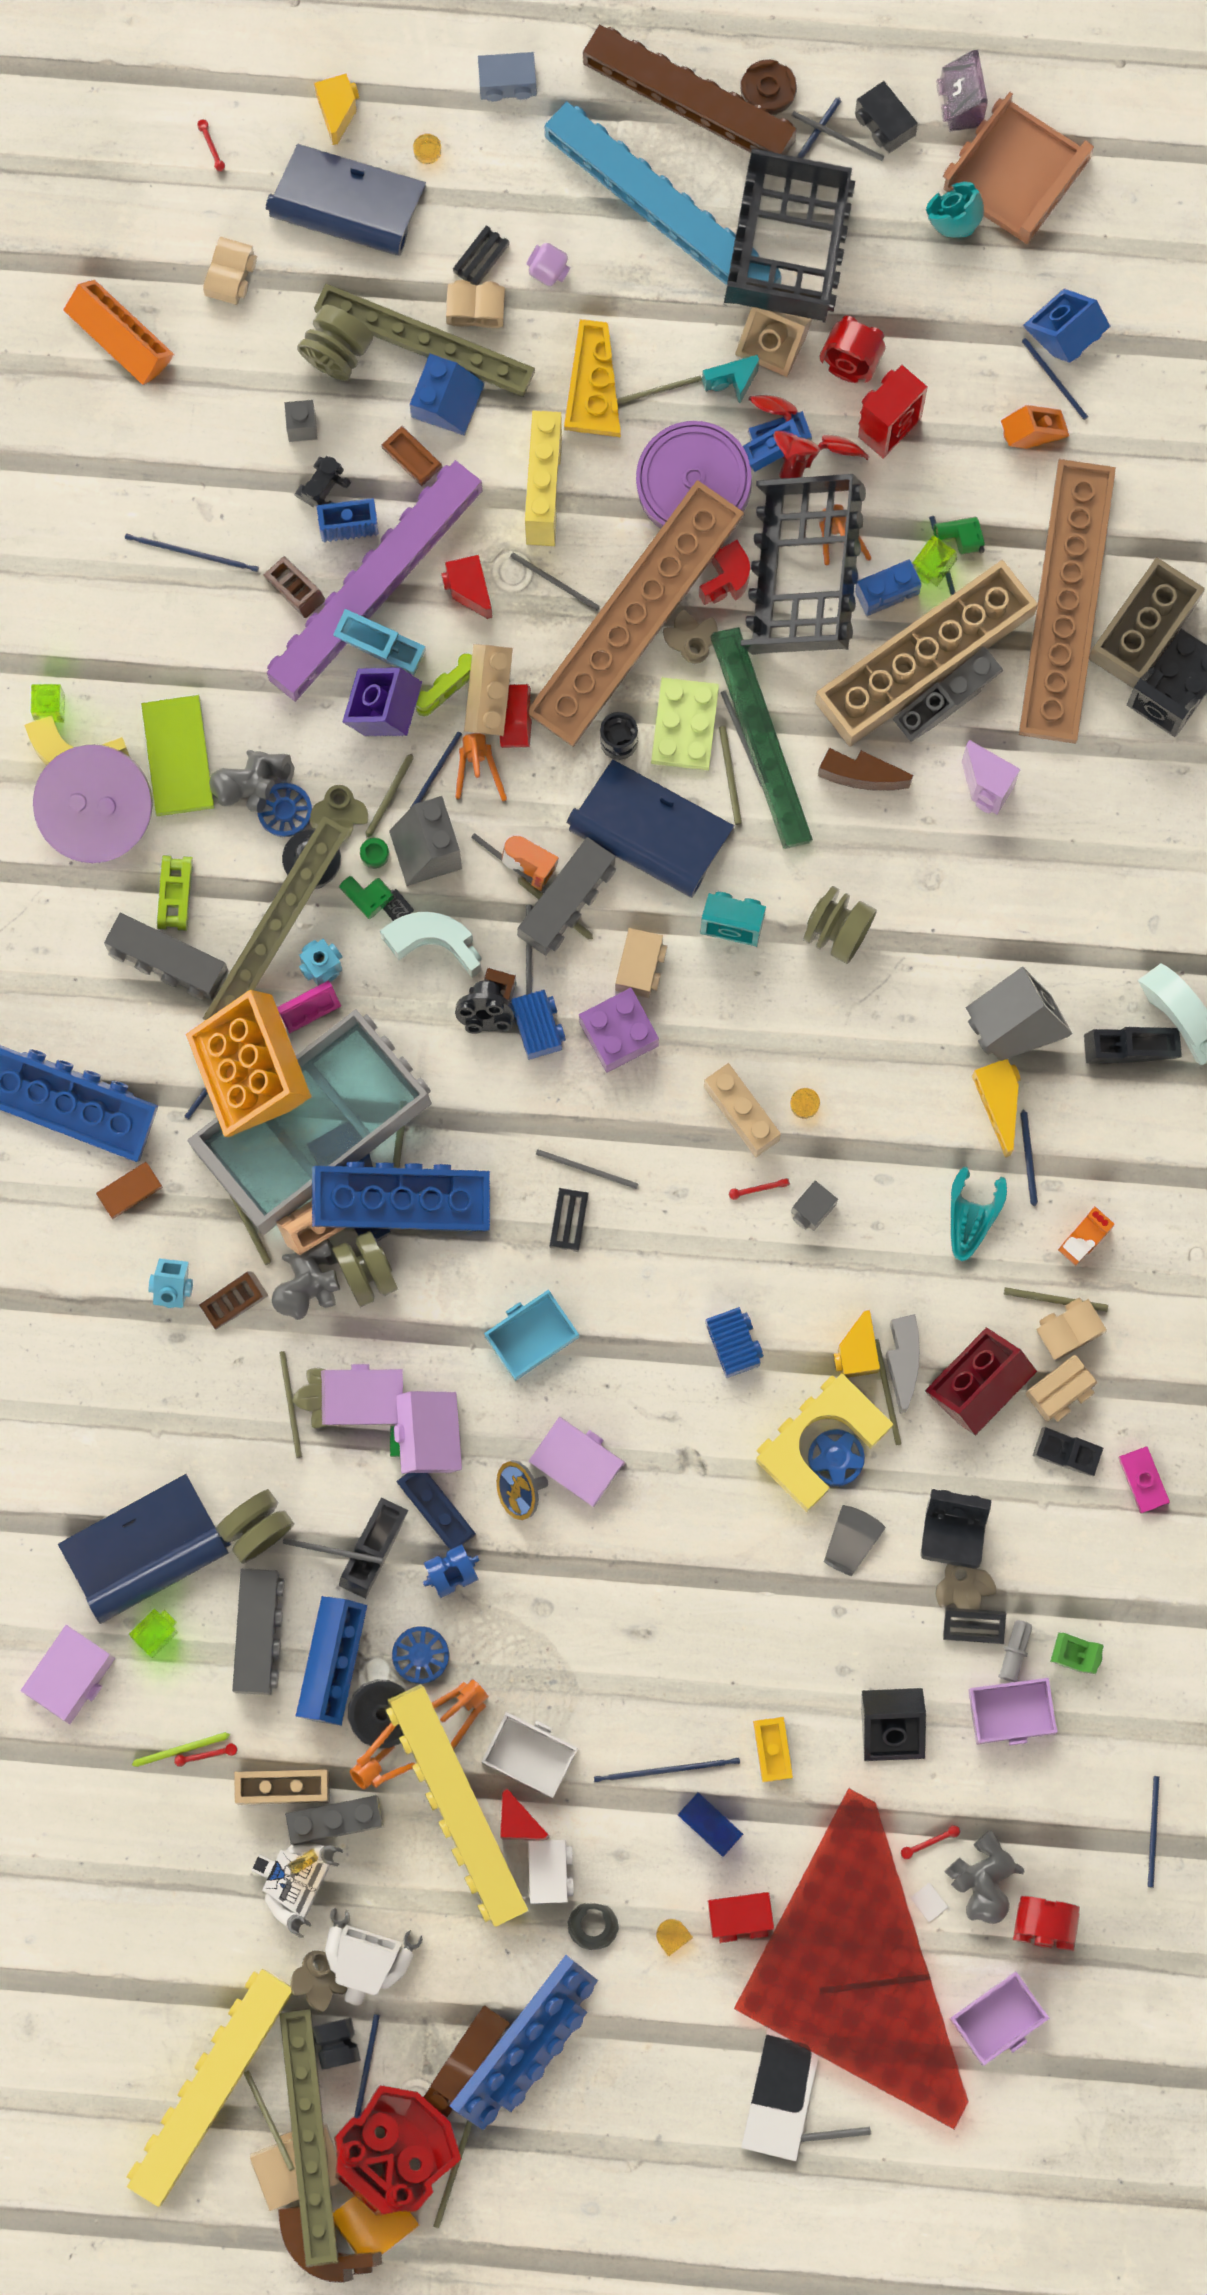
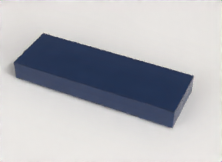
[396,1473,476,1550]

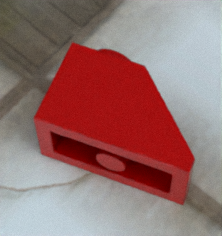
[441,555,493,619]

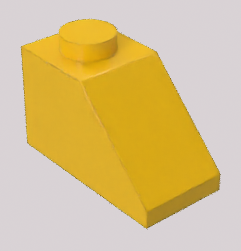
[314,73,360,145]
[833,1310,880,1378]

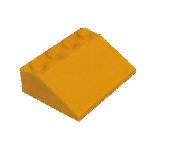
[186,990,312,1137]

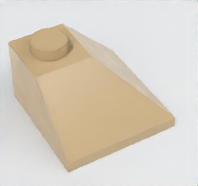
[735,307,813,377]

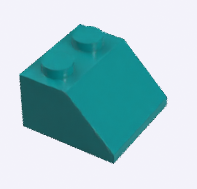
[700,892,766,947]

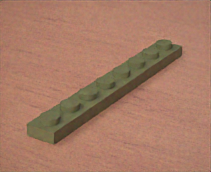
[314,283,535,397]
[202,815,350,1020]
[279,2009,339,2267]

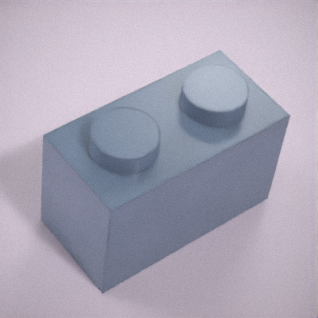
[478,52,537,102]

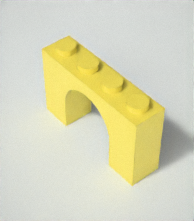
[525,410,562,546]
[756,1373,894,1512]

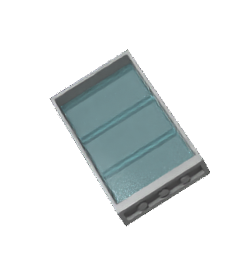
[187,1009,432,1236]

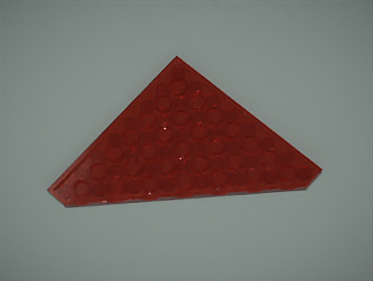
[733,1788,969,2130]

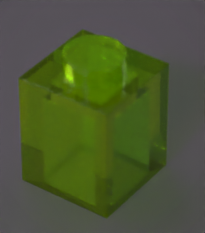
[912,535,958,587]
[31,684,65,723]
[128,1608,179,1658]

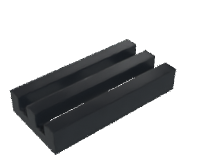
[453,225,509,286]
[549,1188,589,1252]
[943,1607,1006,1644]

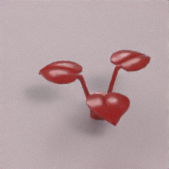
[748,395,869,479]

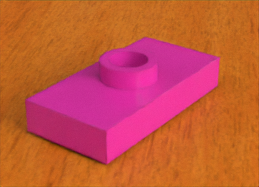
[277,980,341,1034]
[1118,1446,1170,1514]

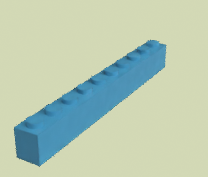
[544,101,782,285]

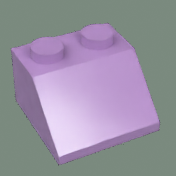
[962,740,1020,814]

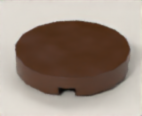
[740,59,797,115]

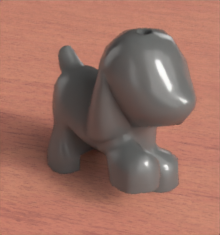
[209,750,295,813]
[271,1239,340,1320]
[944,1830,1024,1924]

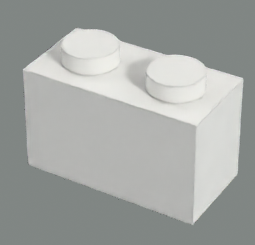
[528,1840,573,1904]

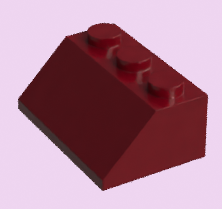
[925,1327,1038,1436]

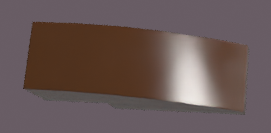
[818,748,913,791]

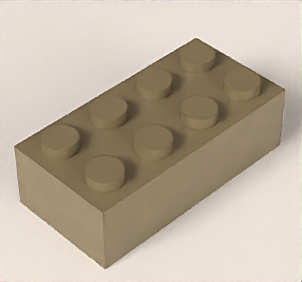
[1089,557,1205,688]

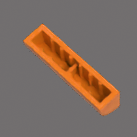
[63,279,174,385]

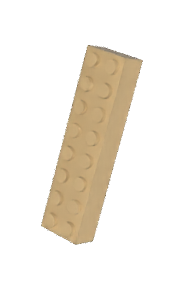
[815,559,1038,747]

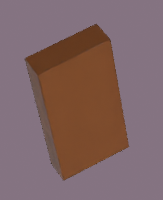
[381,426,442,487]
[96,1162,163,1219]

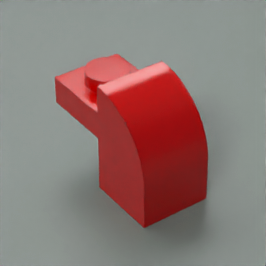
[699,540,750,605]

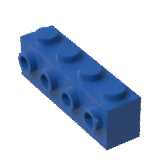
[296,1596,368,1726]

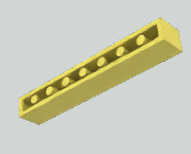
[386,1684,528,1927]
[126,1969,292,2207]

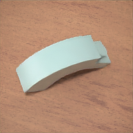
[380,912,482,978]
[1138,963,1207,1065]

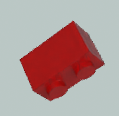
[707,1892,774,1943]

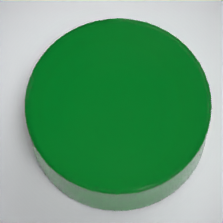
[360,838,389,869]

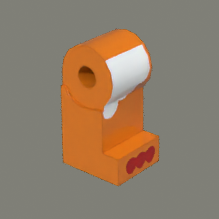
[502,836,559,891]
[1058,1206,1115,1266]

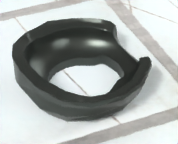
[568,1903,619,1950]

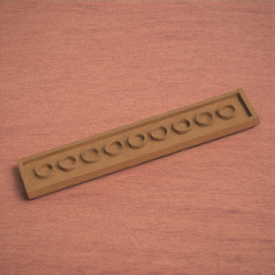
[1018,459,1116,744]
[529,480,745,747]

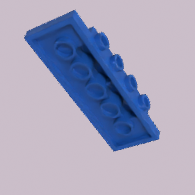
[0,1045,158,1162]
[312,1162,490,1231]
[450,1955,598,2131]

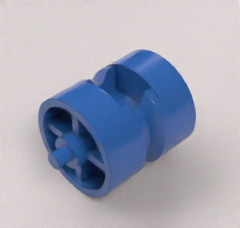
[423,1544,480,1598]

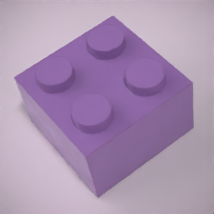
[579,988,659,1073]

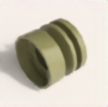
[297,304,373,381]
[803,886,877,964]

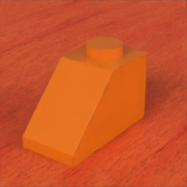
[1001,405,1069,449]

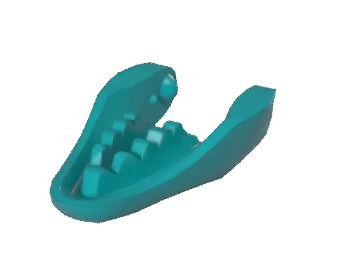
[951,1166,1007,1261]

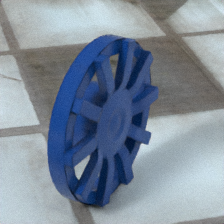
[257,783,312,838]
[392,1626,449,1684]

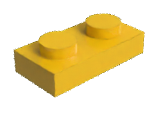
[753,1717,793,1783]

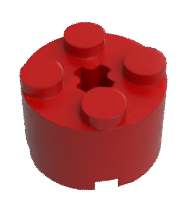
[819,316,886,383]
[1013,1896,1080,1951]

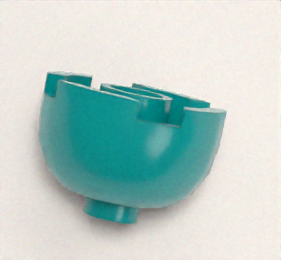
[926,182,984,238]

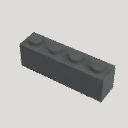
[517,837,616,956]
[104,912,228,1000]
[232,1569,284,1695]

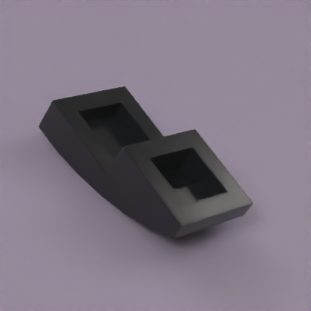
[1032,1427,1104,1476]

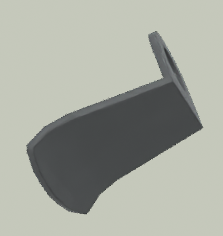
[823,1505,886,1576]

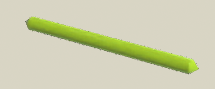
[131,1732,230,1767]

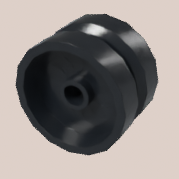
[347,1679,406,1748]

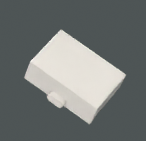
[482,1712,578,1799]

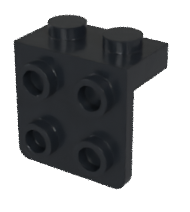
[920,1489,992,1569]

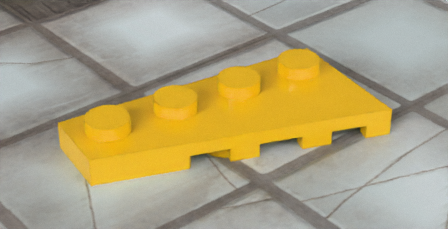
[564,319,621,437]

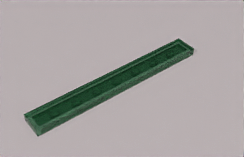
[710,627,813,849]

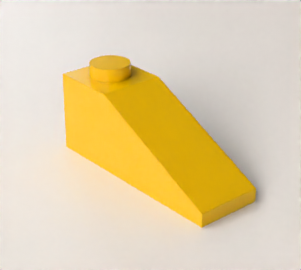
[972,1059,1021,1158]

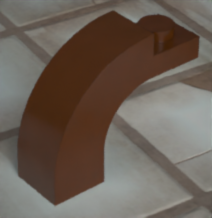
[424,2005,510,2117]
[278,2206,382,2282]

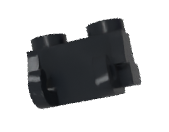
[294,456,351,507]

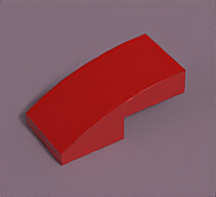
[500,684,532,748]

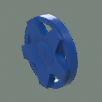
[808,1429,865,1486]

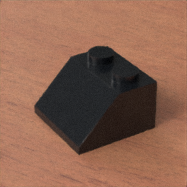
[861,1688,926,1761]

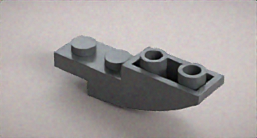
[893,647,1004,742]

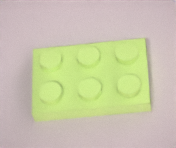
[651,677,719,771]

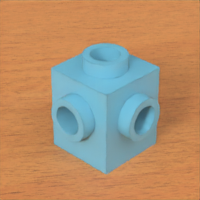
[298,939,343,986]
[148,1258,193,1308]

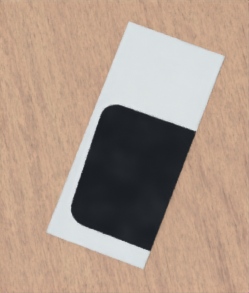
[741,2024,823,2161]

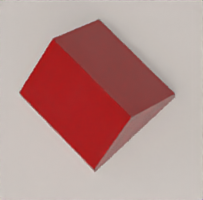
[500,1789,550,1841]

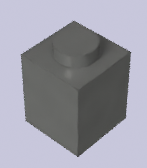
[284,400,318,442]
[791,1180,838,1231]

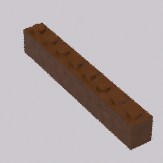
[583,24,797,155]

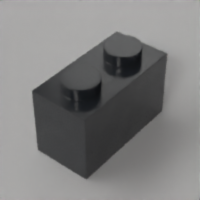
[855,81,918,154]

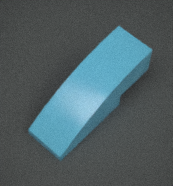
[333,609,426,675]

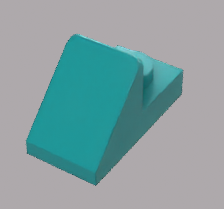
[702,355,759,403]

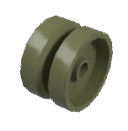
[332,1230,398,1308]
[216,1489,295,1564]

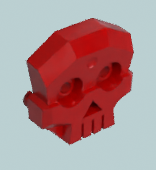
[334,2085,461,2215]

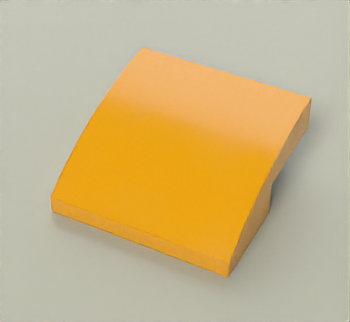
[333,2174,419,2255]

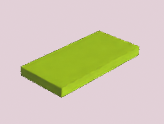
[141,695,214,817]

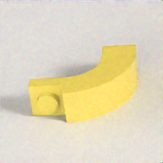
[24,715,129,765]

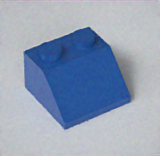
[1023,289,1111,363]
[409,354,485,436]

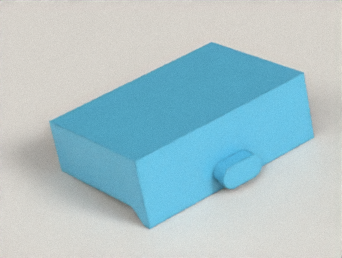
[484,1289,580,1381]

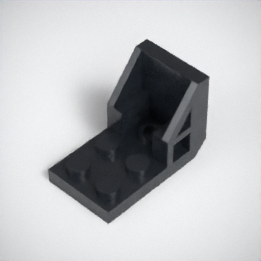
[1127,628,1207,737]

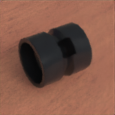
[600,712,638,760]
[312,2018,361,2070]

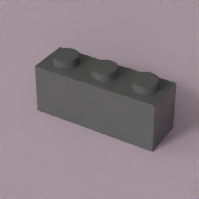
[285,1795,384,1845]

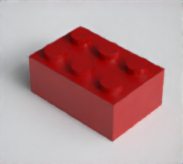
[858,365,928,459]

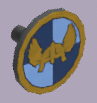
[496,1460,548,1520]

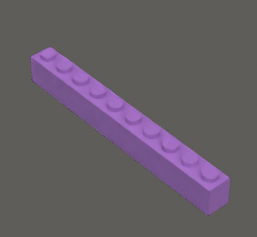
[267,460,483,702]

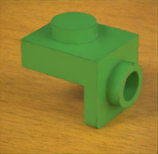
[1050,1632,1104,1674]

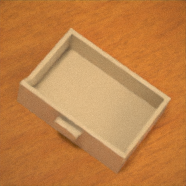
[250,2124,341,2211]

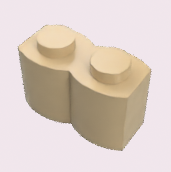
[203,237,257,305]
[446,280,505,328]
[1036,1298,1107,1361]

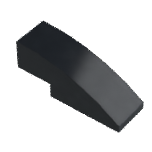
[1084,1027,1182,1063]
[339,1497,408,1599]

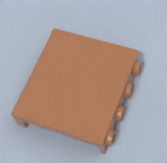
[943,92,1094,245]

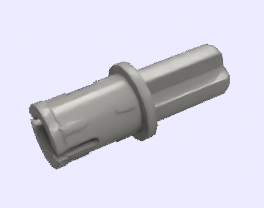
[998,1620,1032,1682]

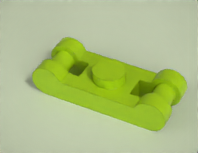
[416,653,472,717]
[157,855,193,931]

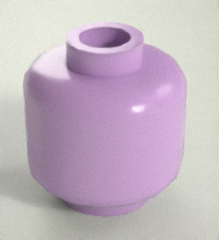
[526,243,570,286]

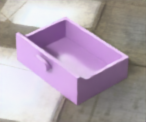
[321,1364,403,1425]
[394,1391,462,1474]
[528,1417,625,1507]
[20,1625,115,1724]
[968,1678,1058,1745]
[949,1971,1050,2065]

